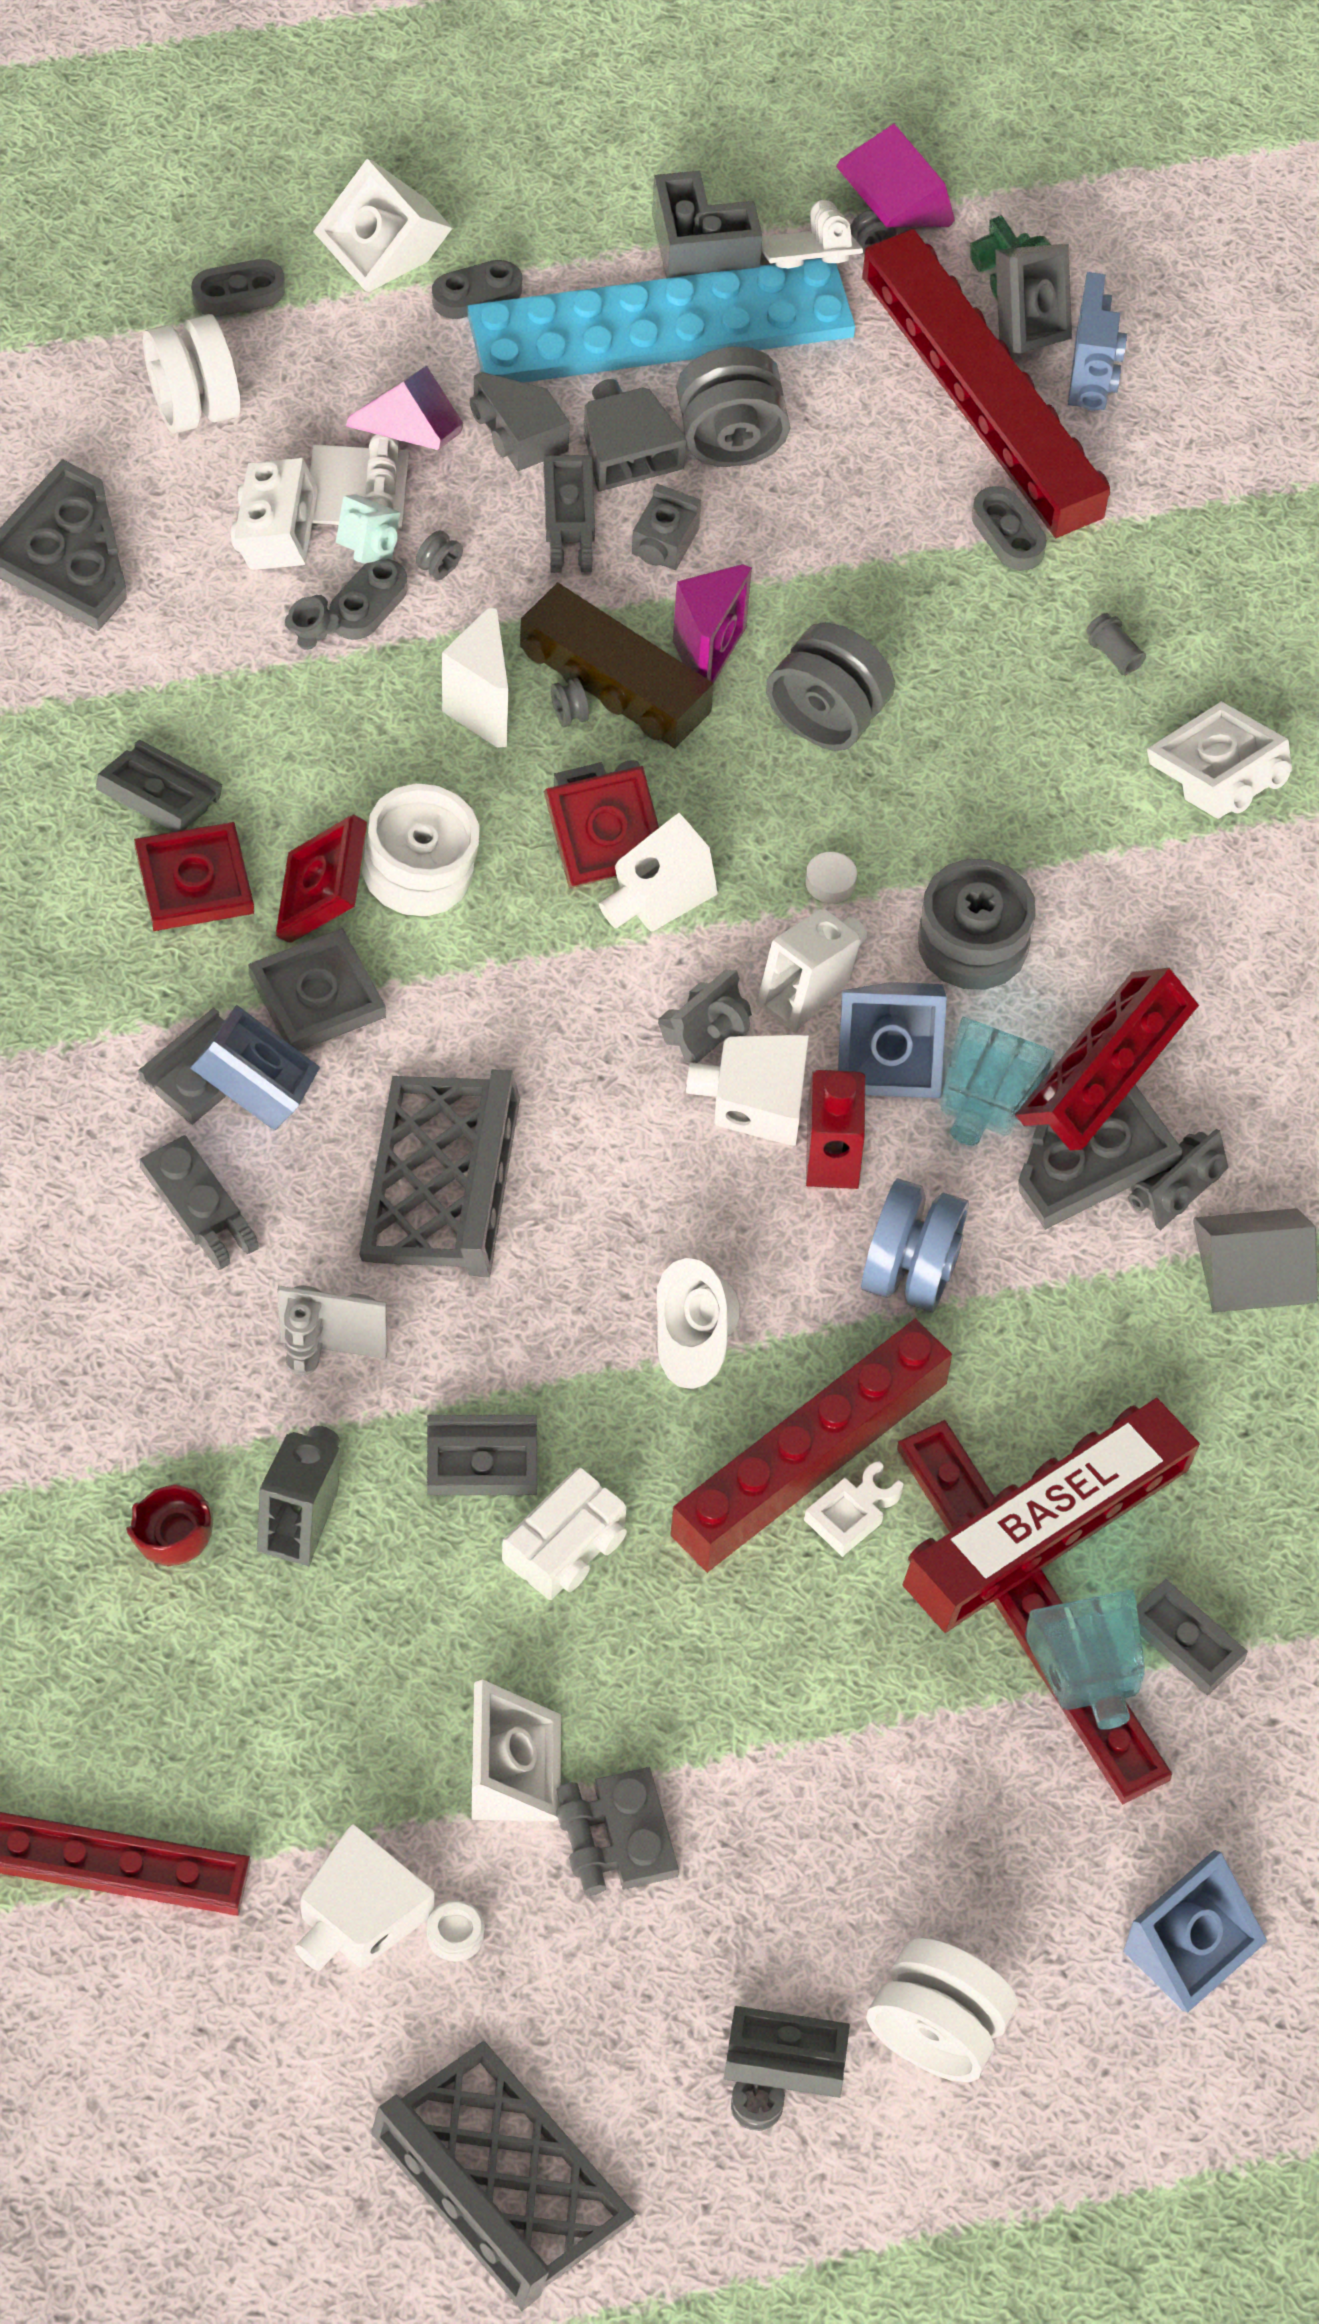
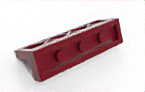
[1015,967,1199,1151]

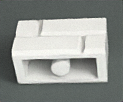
[502,1467,627,1600]

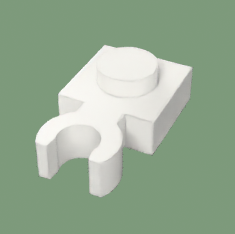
[804,1461,904,1557]

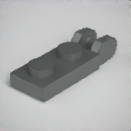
[543,455,595,573]
[140,1135,259,1270]

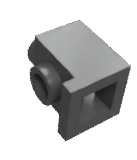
[632,483,701,571]

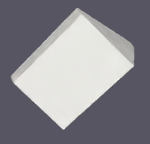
[442,608,508,748]
[472,1679,561,1821]

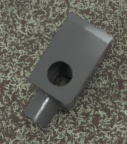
[584,379,686,492]
[257,1426,341,1567]

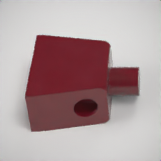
[806,1070,865,1189]

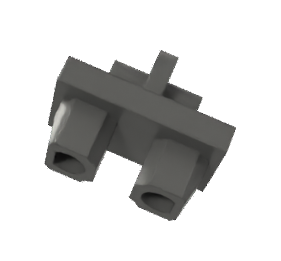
[658,969,752,1063]

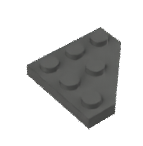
[0,459,127,631]
[1018,1084,1183,1230]

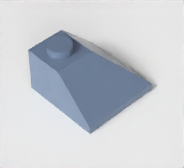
[838,982,947,1098]

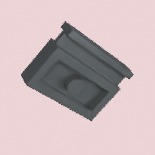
[96,739,222,832]
[139,1007,227,1125]
[427,1415,538,1495]
[723,2006,850,2098]

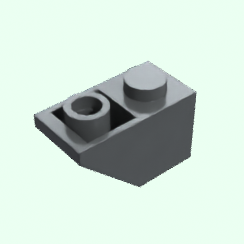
[470,372,570,471]

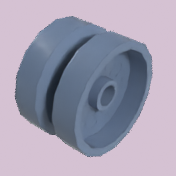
[861,1178,969,1313]

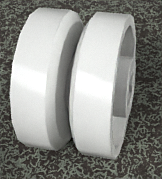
[143,314,240,434]
[362,783,480,916]
[866,1938,1018,2082]

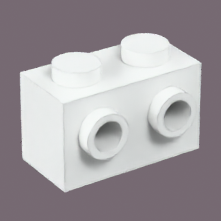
[231,458,318,569]

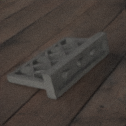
[359,1069,520,1277]
[371,2041,636,2311]

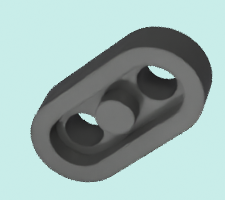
[191,259,285,317]
[432,260,523,319]
[972,486,1047,571]
[329,559,407,640]

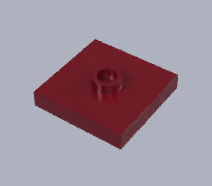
[543,766,659,889]
[276,814,367,943]
[134,822,254,931]

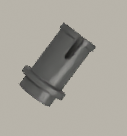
[1086,613,1146,676]

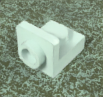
[336,494,400,564]

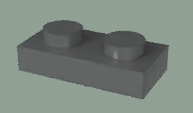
[1126,1579,1248,1696]

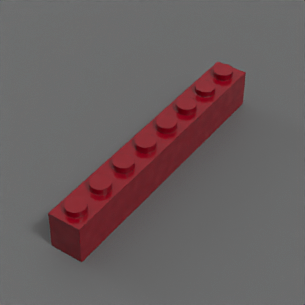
[862,229,1110,539]

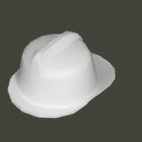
[657,1258,740,1389]

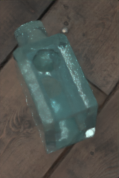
[940,1016,1055,1146]
[1025,1589,1145,1729]

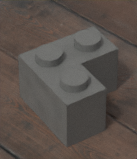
[652,170,762,278]

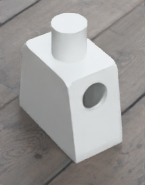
[599,813,718,931]
[756,909,867,1033]
[686,1035,809,1146]
[295,1824,434,1971]

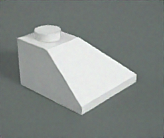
[313,159,453,292]

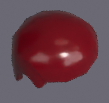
[126,1484,213,1567]

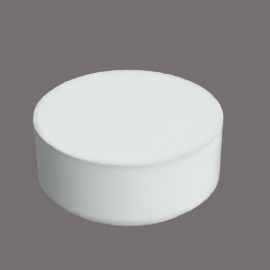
[805,852,857,903]
[427,1900,485,1961]

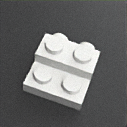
[1147,701,1292,819]

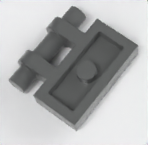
[556,1767,679,1896]

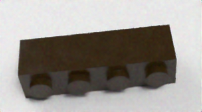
[520,582,714,749]

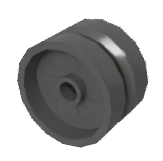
[676,347,791,467]
[766,622,895,751]
[918,859,1036,990]

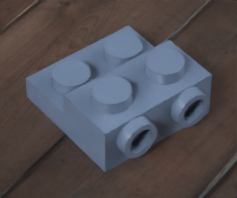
[1068,272,1127,411]

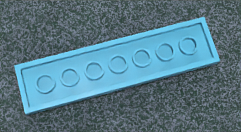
[468,258,855,383]

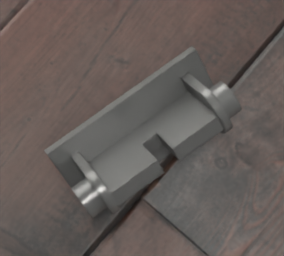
[1128,1129,1229,1231]

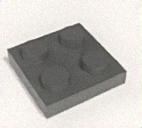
[248,928,386,1051]

